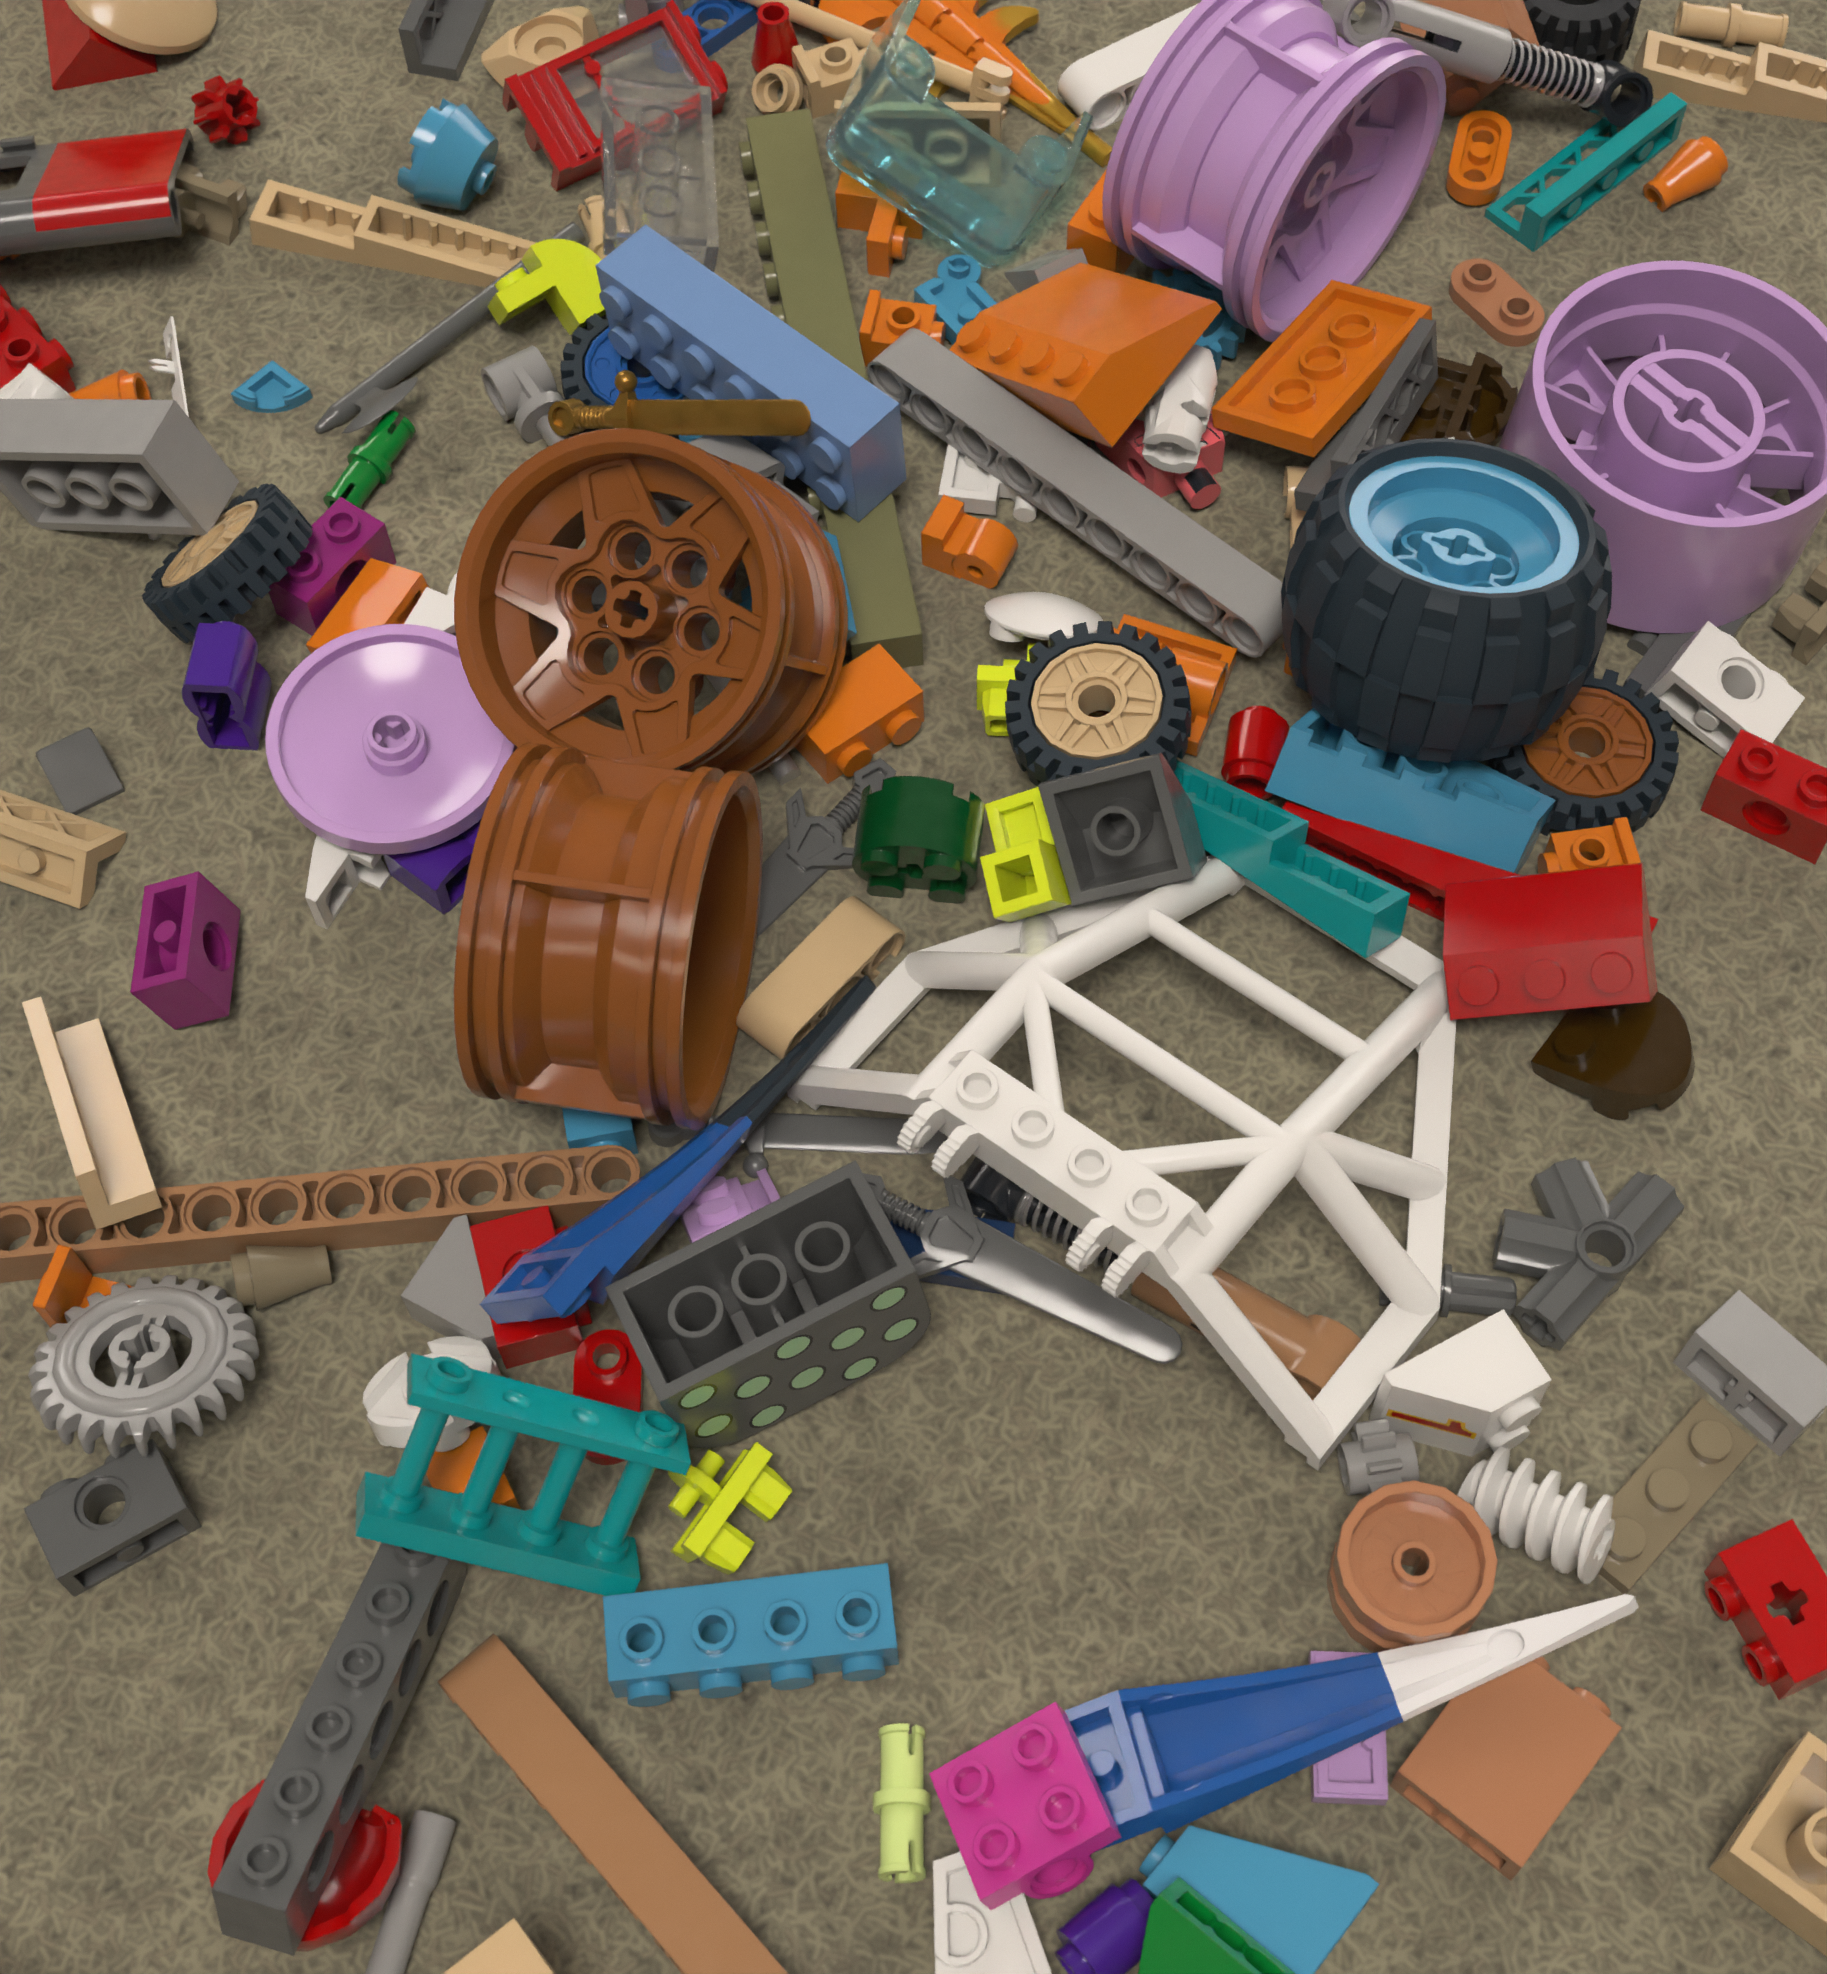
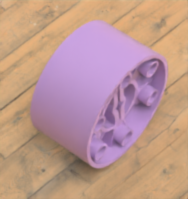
[1499,261,1827,633]

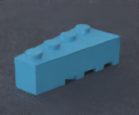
[1265,708,1556,874]

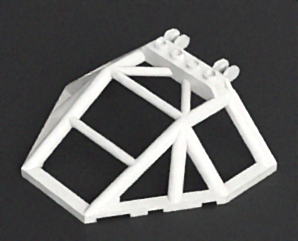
[787,855,1456,1471]

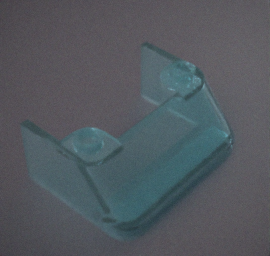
[826,0,1094,268]

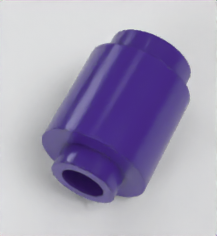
[1055,1878,1154,1974]

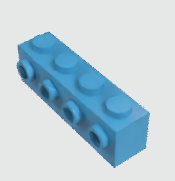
[603,1563,899,1707]

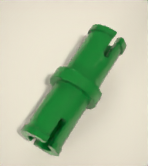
[323,410,416,509]

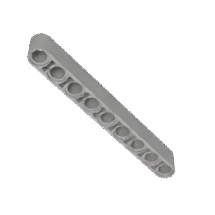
[867,328,1283,658]

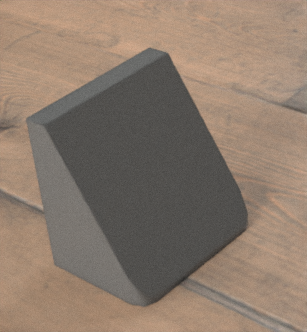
[36,727,125,815]

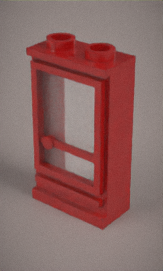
[502,0,728,192]

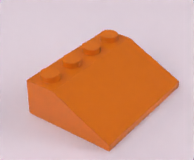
[949,262,1222,447]

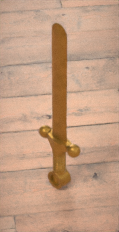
[548,370,811,436]

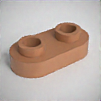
[1449,259,1545,347]

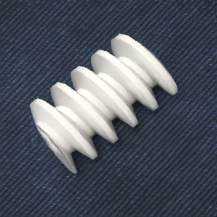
[1457,1446,1615,1584]

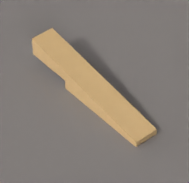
[1633,29,1827,123]
[249,179,536,287]

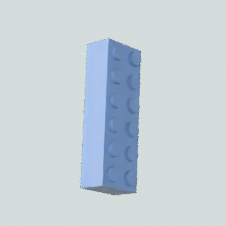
[595,224,907,522]

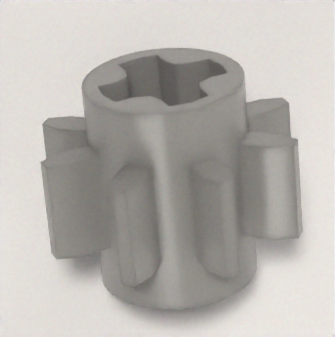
[1337,1418,1419,1496]

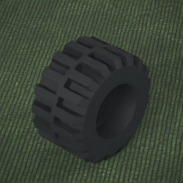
[1523,0,1641,64]

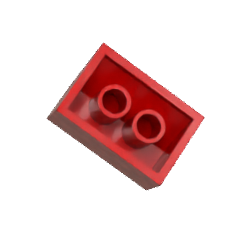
[1443,862,1658,1020]

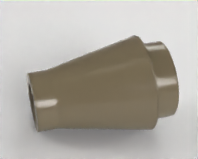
[230,1245,332,1311]

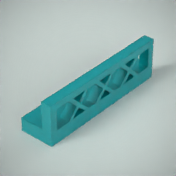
[1484,92,1688,252]

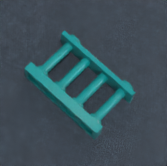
[355,1353,691,1596]

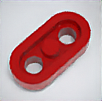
[573,1329,644,1465]

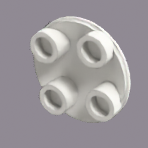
[984,592,1103,647]

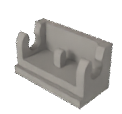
[1673,1290,1827,1457]

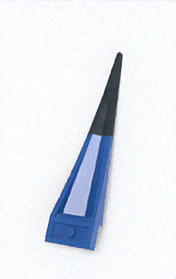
[479,975,877,1324]

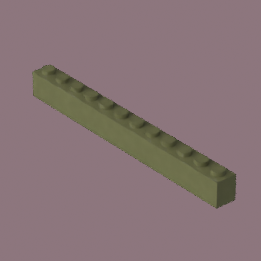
[738,109,924,668]

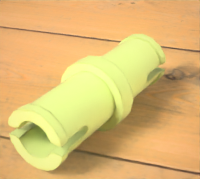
[873,1723,931,1883]

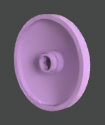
[265,624,518,854]

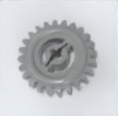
[28,1275,259,1459]

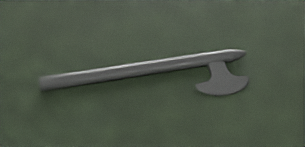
[315,222,586,434]

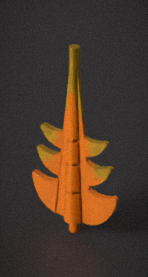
[818,0,1112,168]

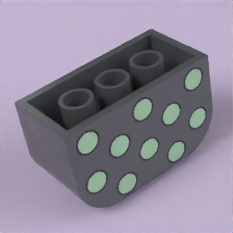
[605,1160,931,1448]

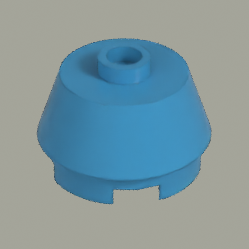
[397,98,499,211]

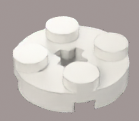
[363,1336,502,1452]

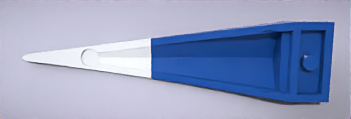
[1065,1594,1638,1852]

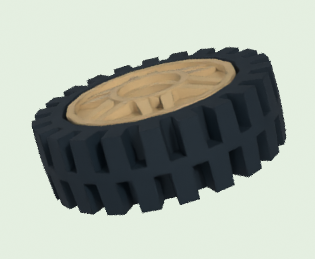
[142,483,313,643]
[1005,621,1191,787]

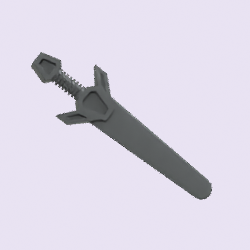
[756,758,896,938]
[863,1173,1182,1364]

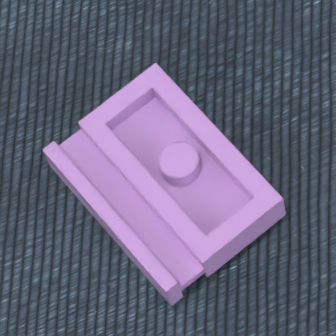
[680,1168,780,1244]

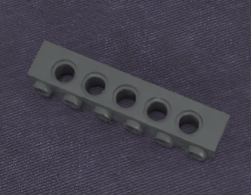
[212,1543,467,1956]

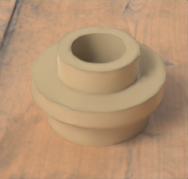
[752,64,804,115]

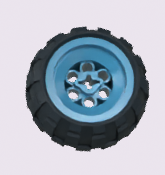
[1281,438,1612,763]

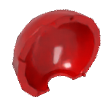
[207,1779,403,1952]

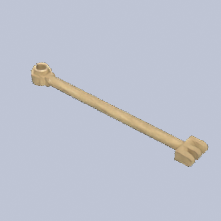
[741,0,1013,121]

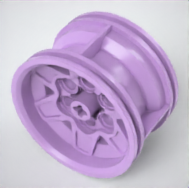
[1102,0,1446,343]

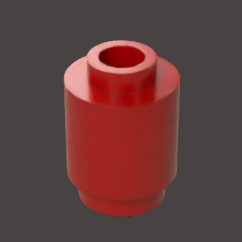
[1221,705,1290,800]

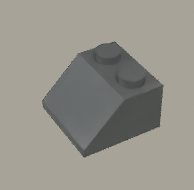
[1038,752,1208,906]

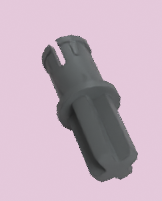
[1379,1264,1517,1317]

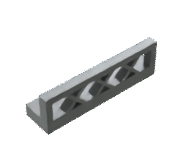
[398,0,494,81]
[1294,318,1438,511]

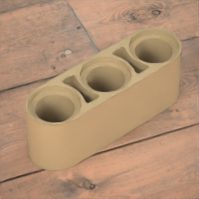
[736,896,906,1060]

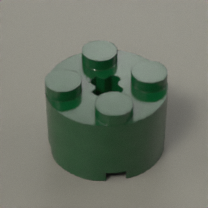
[852,776,985,904]

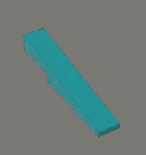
[1174,760,1410,959]

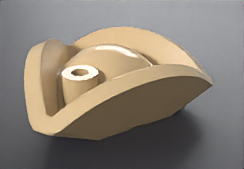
[481,6,604,100]

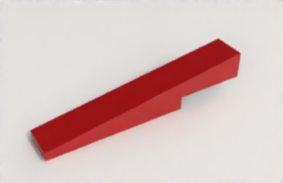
[1282,801,1659,936]

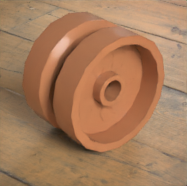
[1327,1480,1498,1653]

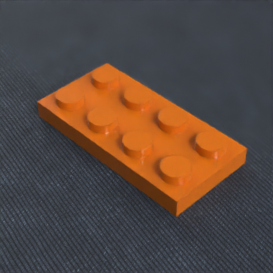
[1211,280,1432,457]

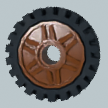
[1488,669,1679,836]

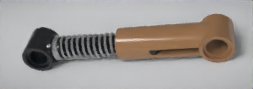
[960,1157,1361,1400]

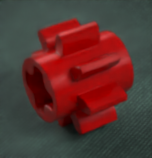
[191,75,261,145]

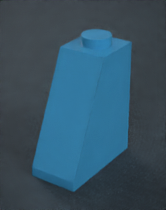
[1139,1825,1379,1974]

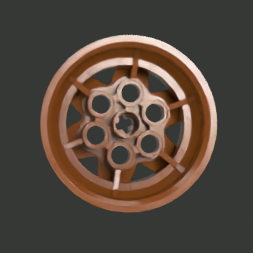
[454,428,848,775]
[454,742,763,1130]

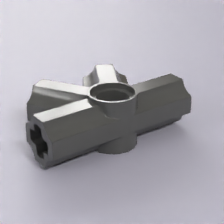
[1492,1157,1685,1351]

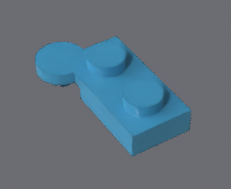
[914,254,997,345]

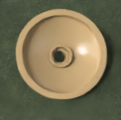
[65,0,217,55]

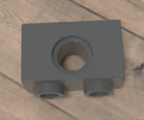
[23,1439,202,1597]

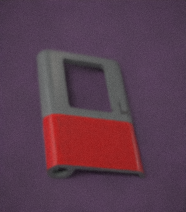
[0,128,194,256]

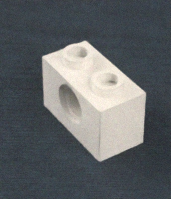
[1644,621,1805,758]

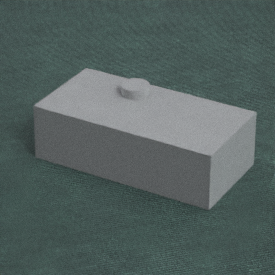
[0,399,239,535]

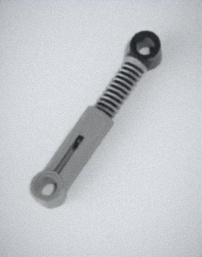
[1322,0,1653,127]

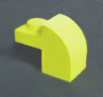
[487,239,606,335]
[980,787,1072,923]

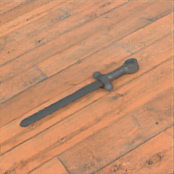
[647,1082,948,1179]

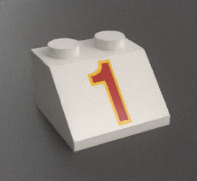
[1368,1309,1552,1457]

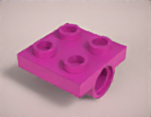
[929,1701,1121,1910]

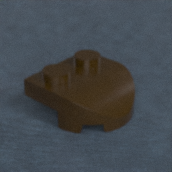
[1398,352,1518,446]
[1531,992,1695,1120]

